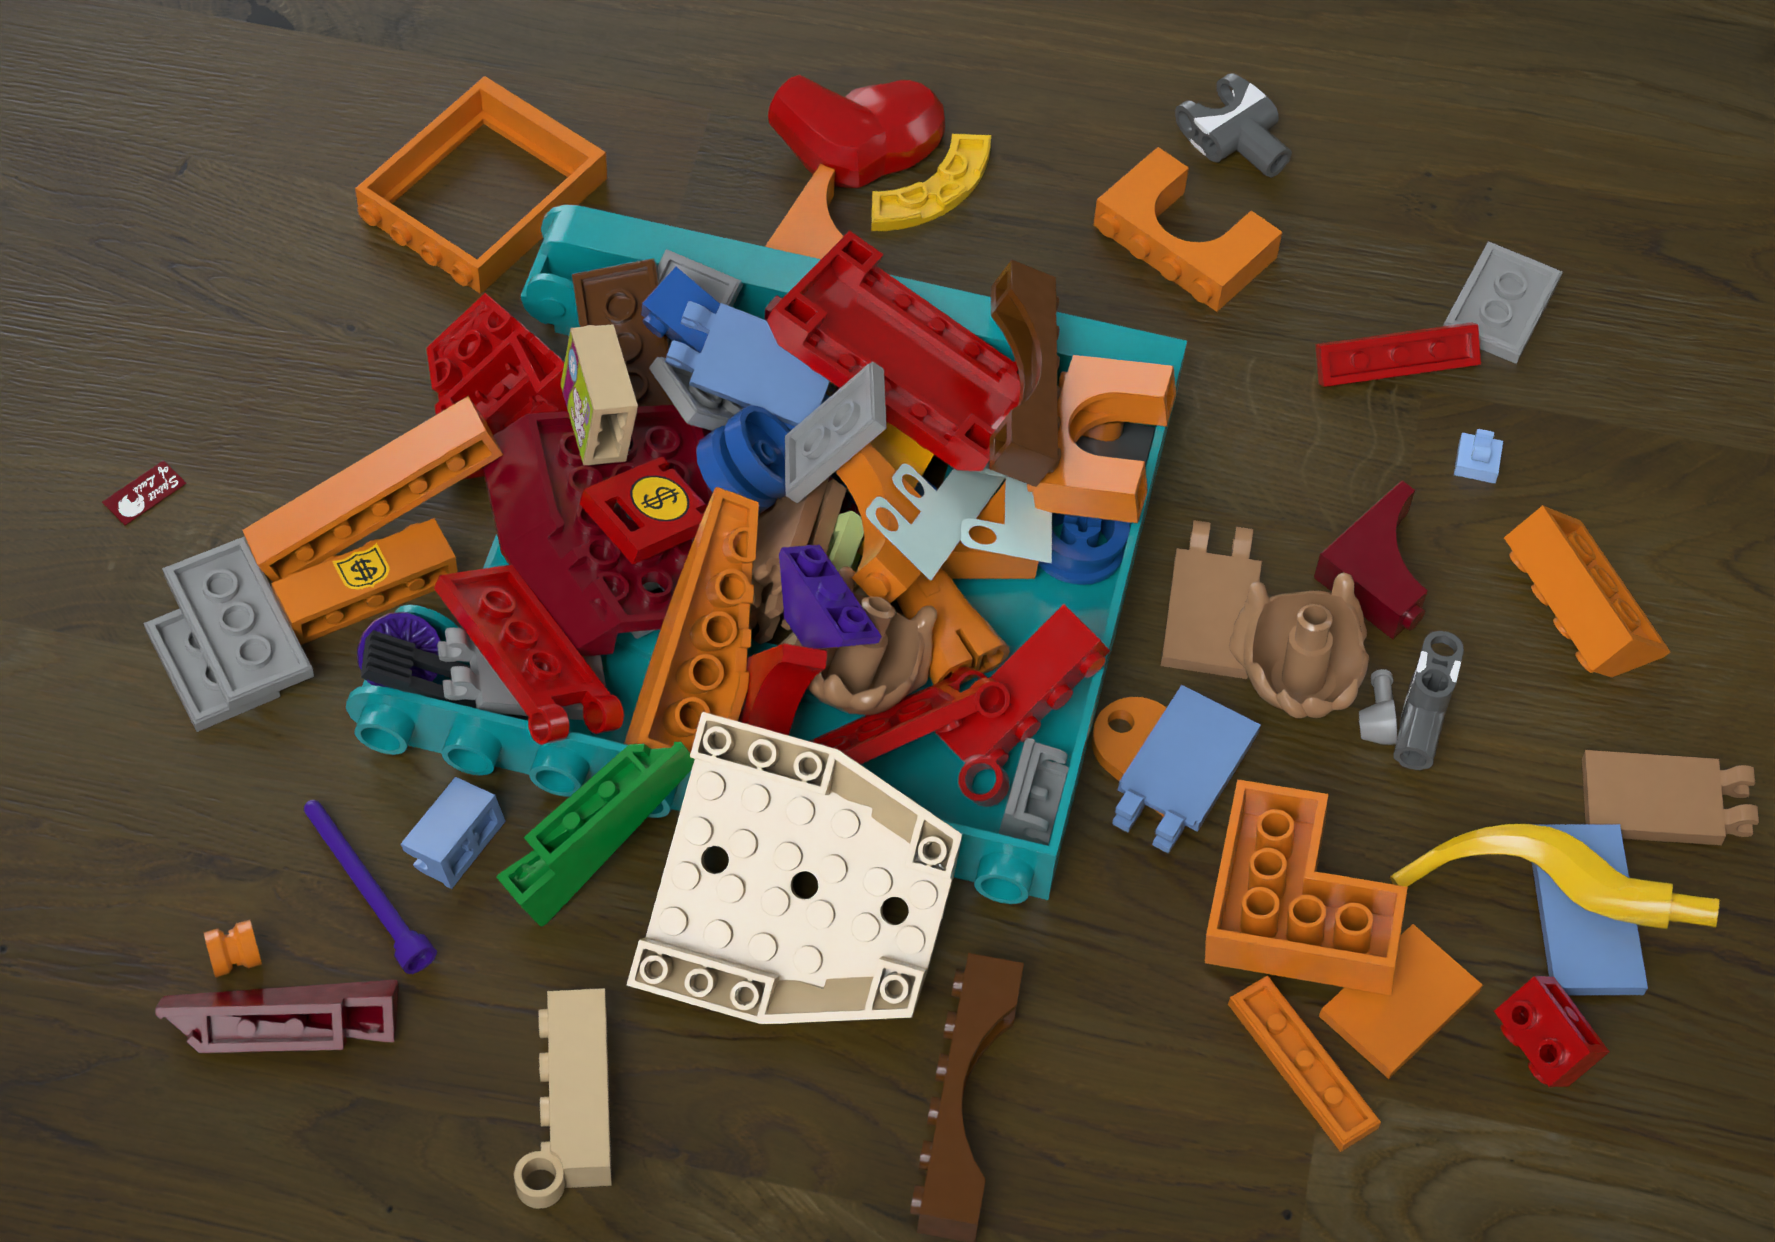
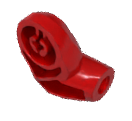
[768,75,945,189]

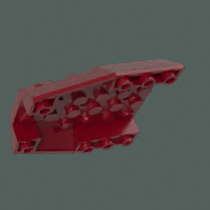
[482,404,713,657]

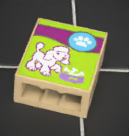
[560,324,638,466]

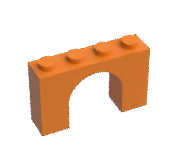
[1093,147,1283,312]
[1027,355,1176,523]

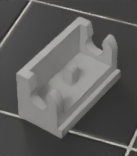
[999,738,1069,846]

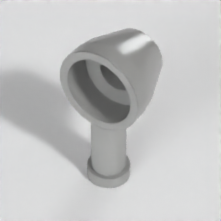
[1359,669,1398,745]

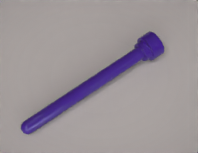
[304,800,437,974]

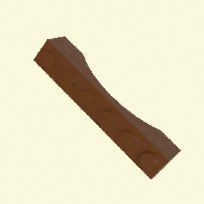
[990,259,1061,487]
[910,953,1024,1242]

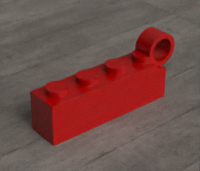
[935,604,1110,807]

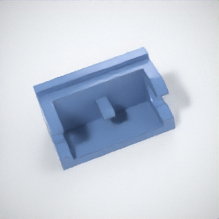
[401,777,506,889]

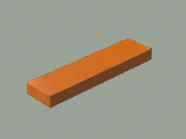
[1228,975,1381,1152]

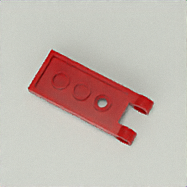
[434,564,624,745]
[810,667,1010,764]

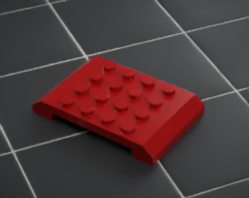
[767,230,1021,471]

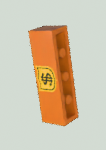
[271,518,458,645]

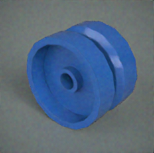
[696,405,790,515]

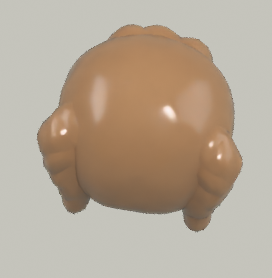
[795,566,937,715]
[1229,572,1369,718]

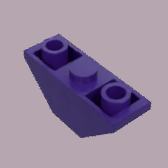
[779,545,882,649]

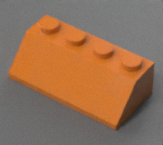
[1504,505,1670,677]

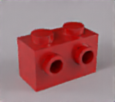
[1494,976,1610,1087]

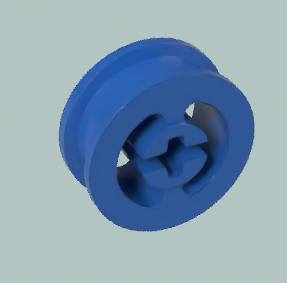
[1038,513,1130,585]

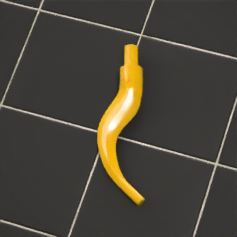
[1390,824,1720,929]

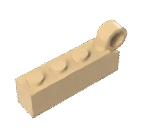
[514,988,612,1209]

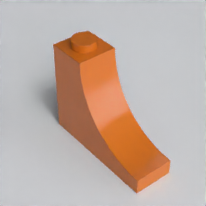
[765,164,843,259]
[835,443,922,603]
[941,478,1039,579]

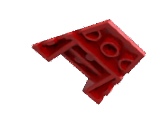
[426,293,568,480]

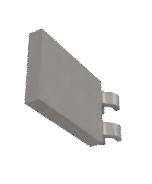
[437,628,606,720]

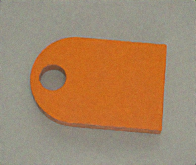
[1092,697,1167,817]

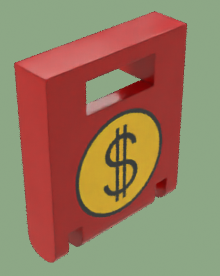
[579,457,707,565]

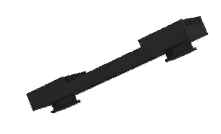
[361,630,529,721]

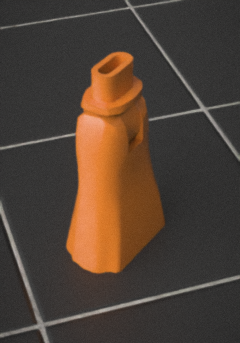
[896,567,1010,685]

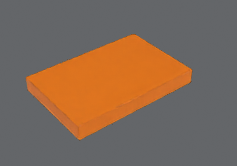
[1319,924,1483,1079]

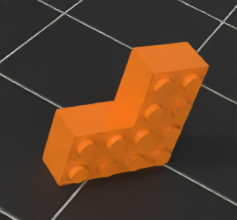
[1205,779,1408,995]

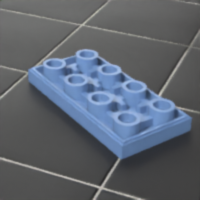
[1532,824,1648,995]

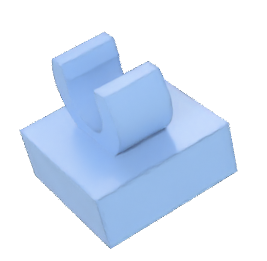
[1454,429,1503,483]

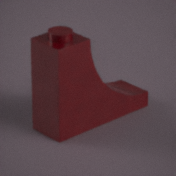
[1314,480,1428,640]

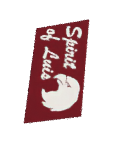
[102,460,187,525]

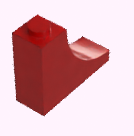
[738,643,827,736]

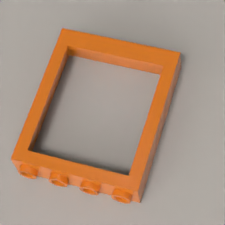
[355,76,607,294]

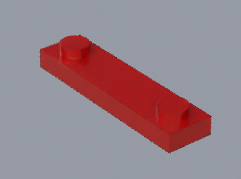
[1315,322,1481,387]

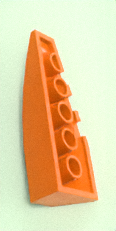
[624,487,759,753]

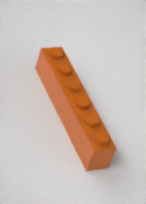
[242,396,503,582]

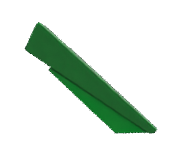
[496,741,695,926]

